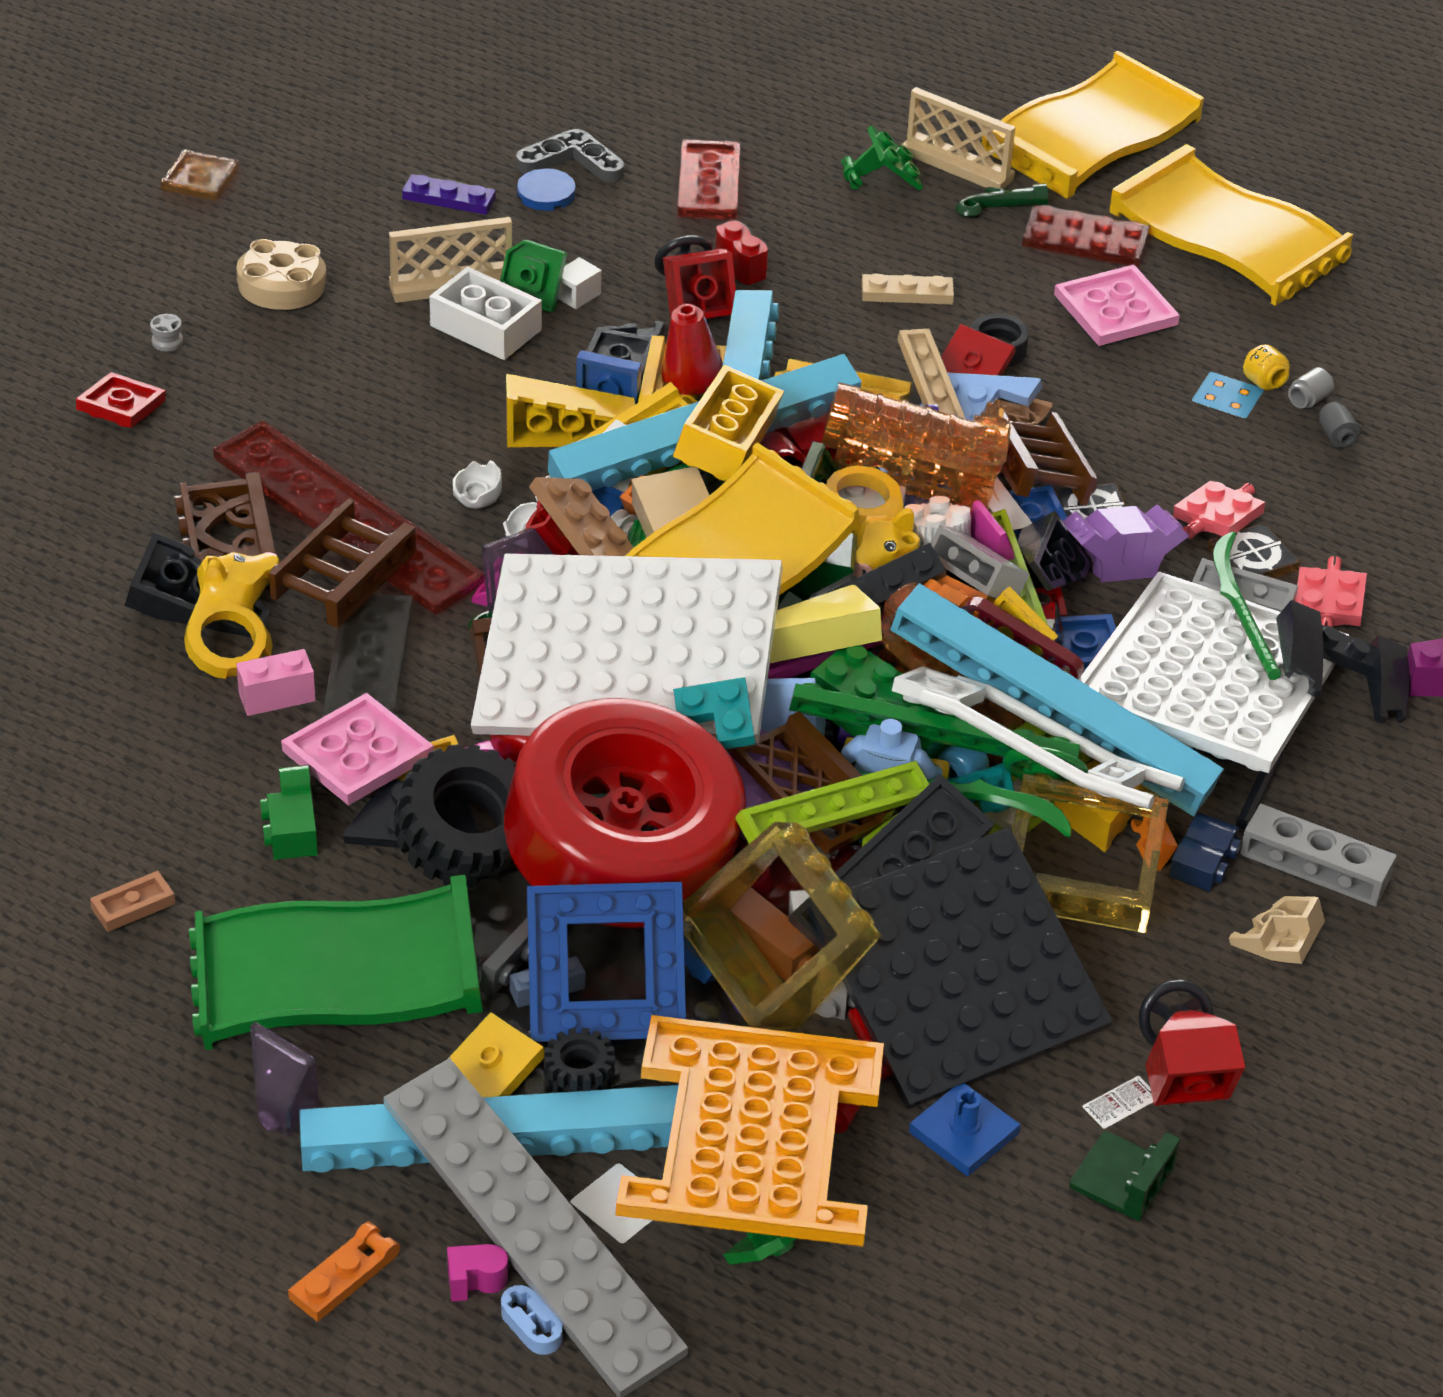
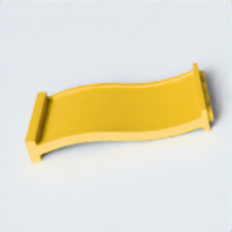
[982,51,1204,199]
[1109,144,1353,306]
[625,443,860,595]

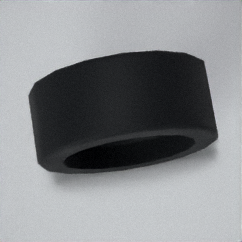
[971,314,1029,367]

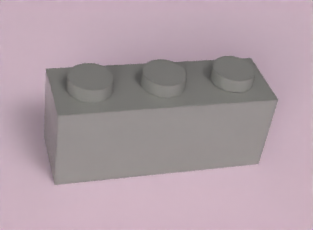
[931,525,1030,599]

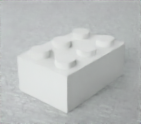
[429,266,542,360]

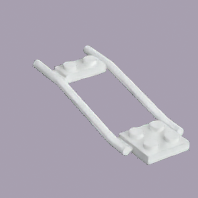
[892,666,1185,809]

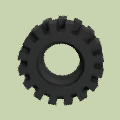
[544,1028,615,1093]

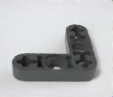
[516,129,624,182]

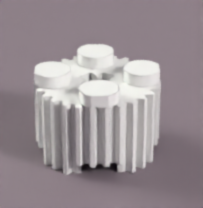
[905,496,971,547]

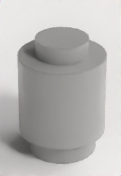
[1288,367,1334,409]

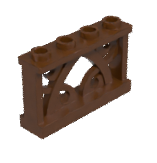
[175,472,276,561]

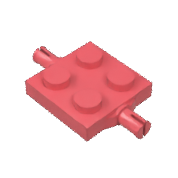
[1173,481,1265,539]
[1295,556,1367,627]

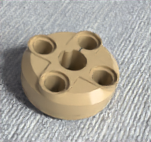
[237,239,326,310]

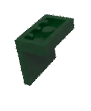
[1069,1131,1180,1222]

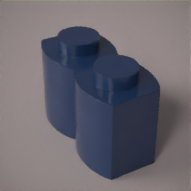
[1169,812,1242,892]

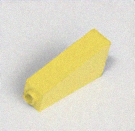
[770,585,882,663]

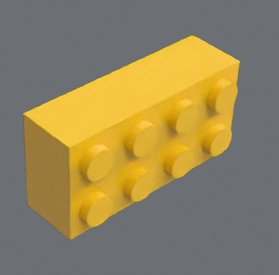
[673,365,784,481]

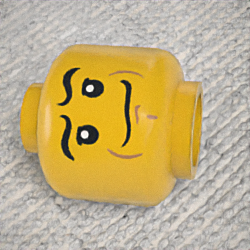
[1243,344,1290,391]

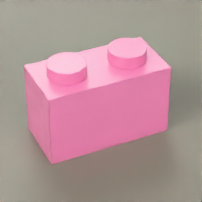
[236,649,315,716]

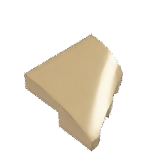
[1229,896,1325,964]

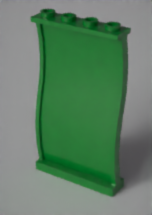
[189,875,483,1050]

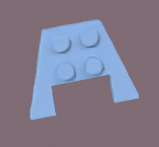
[918,372,1042,465]

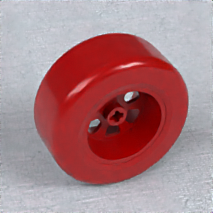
[504,698,746,928]

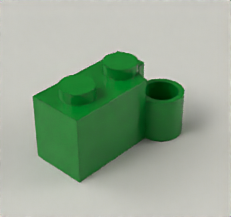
[260,765,318,860]

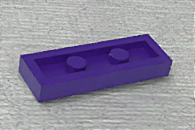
[402,174,496,215]

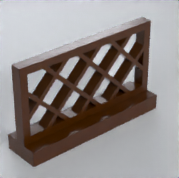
[731,711,895,855]

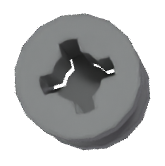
[150,314,183,352]

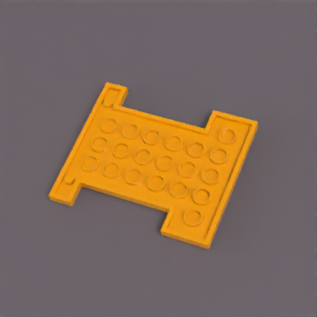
[615,1015,884,1246]

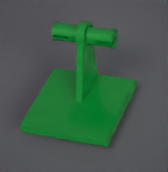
[841,125,923,190]

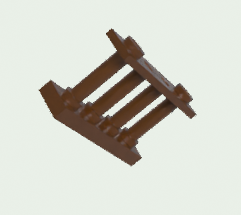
[978,402,1098,506]
[268,498,416,628]

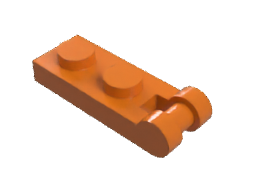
[288,1221,401,1322]

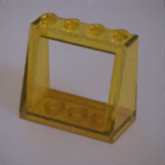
[1012,773,1169,933]
[683,822,881,1030]

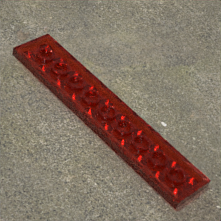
[213,420,485,615]

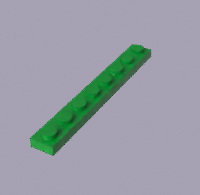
[789,683,1080,758]

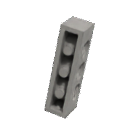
[1240,803,1397,907]

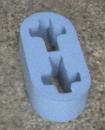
[501,1285,562,1355]

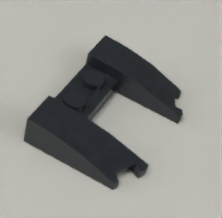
[1276,600,1409,723]

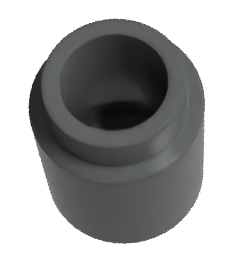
[1319,402,1360,447]

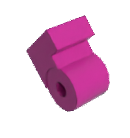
[447,1244,508,1302]

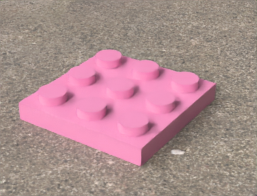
[1054,265,1180,346]
[281,693,434,806]

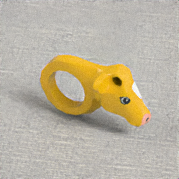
[826,465,920,577]
[184,552,280,679]

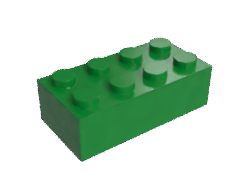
[810,645,950,759]

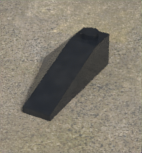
[1017,511,1091,592]
[124,532,271,638]

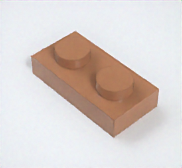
[90,871,176,932]

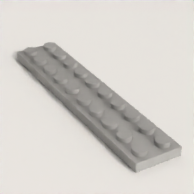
[384,1058,688,1397]

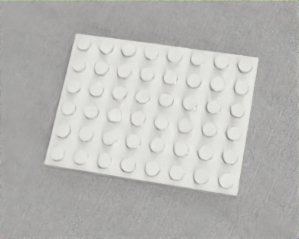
[471,554,783,743]
[1079,572,1349,773]

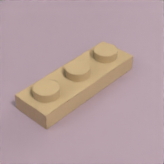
[862,273,954,304]

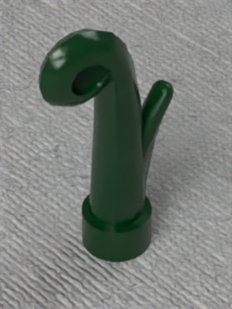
[956,183,1048,218]

